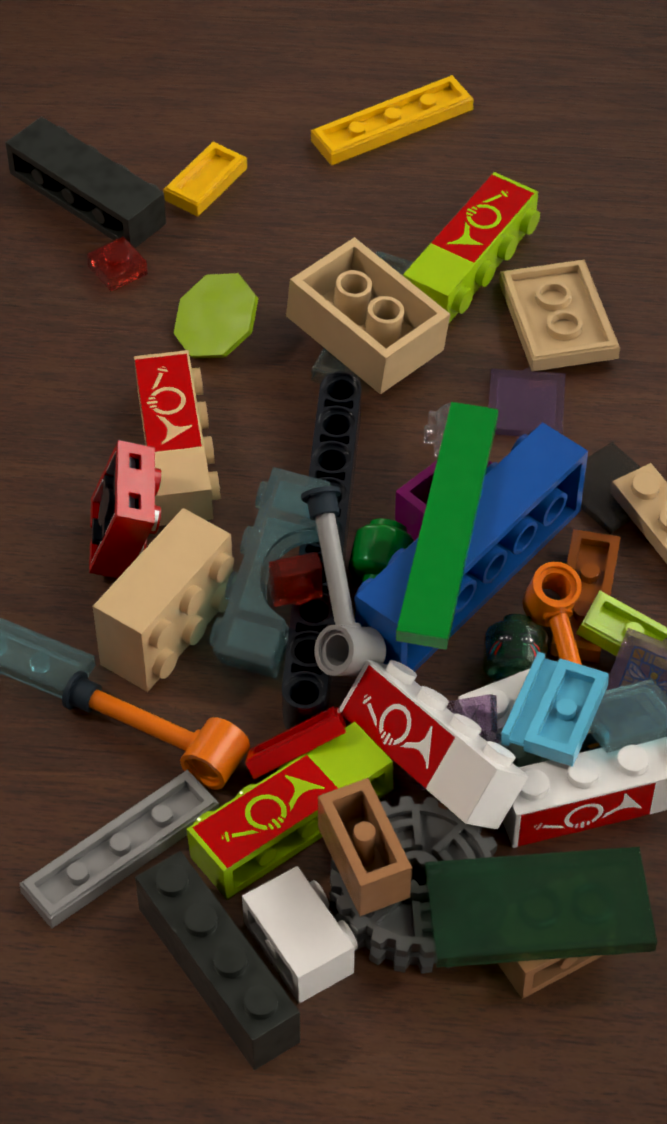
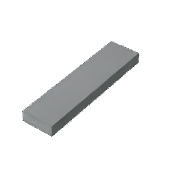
[19,769,219,929]

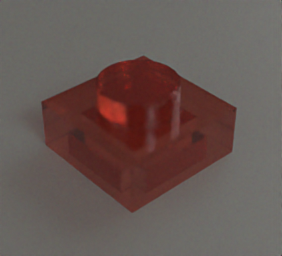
[87,237,148,292]
[269,552,322,607]

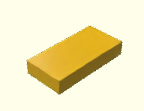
[163,141,247,217]

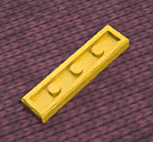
[311,75,474,166]

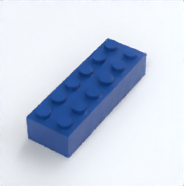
[354,422,588,672]

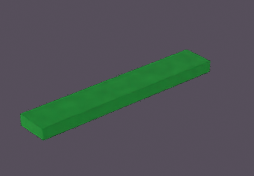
[396,402,499,650]

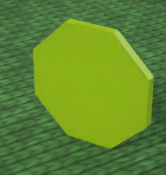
[174,273,259,358]

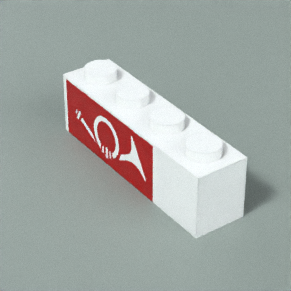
[339,660,529,830]
[503,732,667,848]

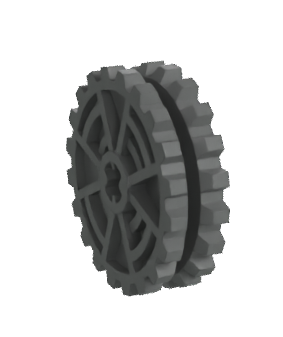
[329,796,504,974]

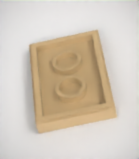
[499,260,620,372]

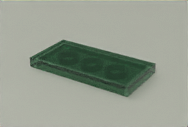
[425,847,657,968]

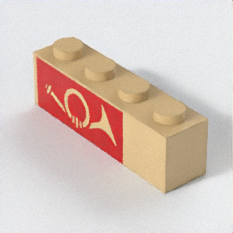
[134,350,221,526]

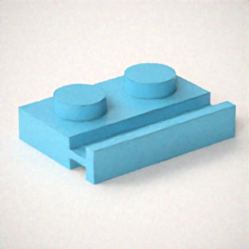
[501,652,609,767]

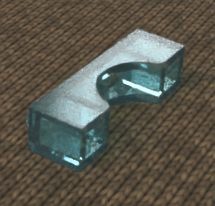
[210,467,331,678]

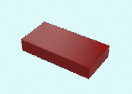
[245,706,346,779]

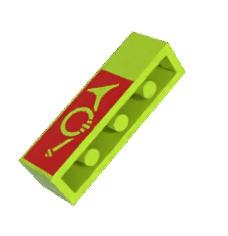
[403,172,540,323]
[186,722,394,899]

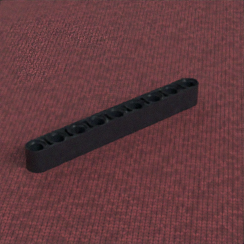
[282,371,361,730]

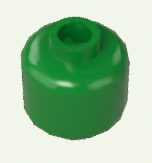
[348,518,414,583]

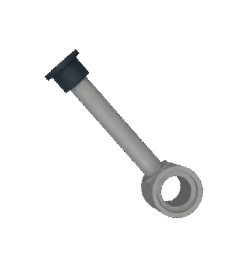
[301,486,386,677]

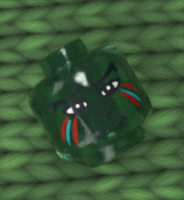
[482,614,549,682]

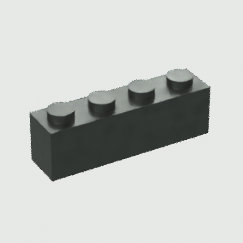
[5,116,166,251]
[135,851,300,1070]

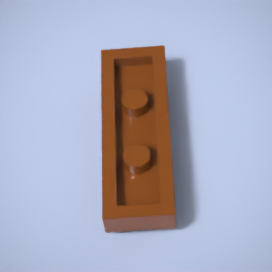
[550,529,621,663]

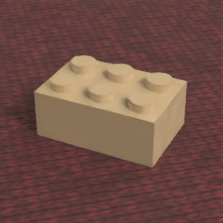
[286,237,450,395]
[93,508,236,692]

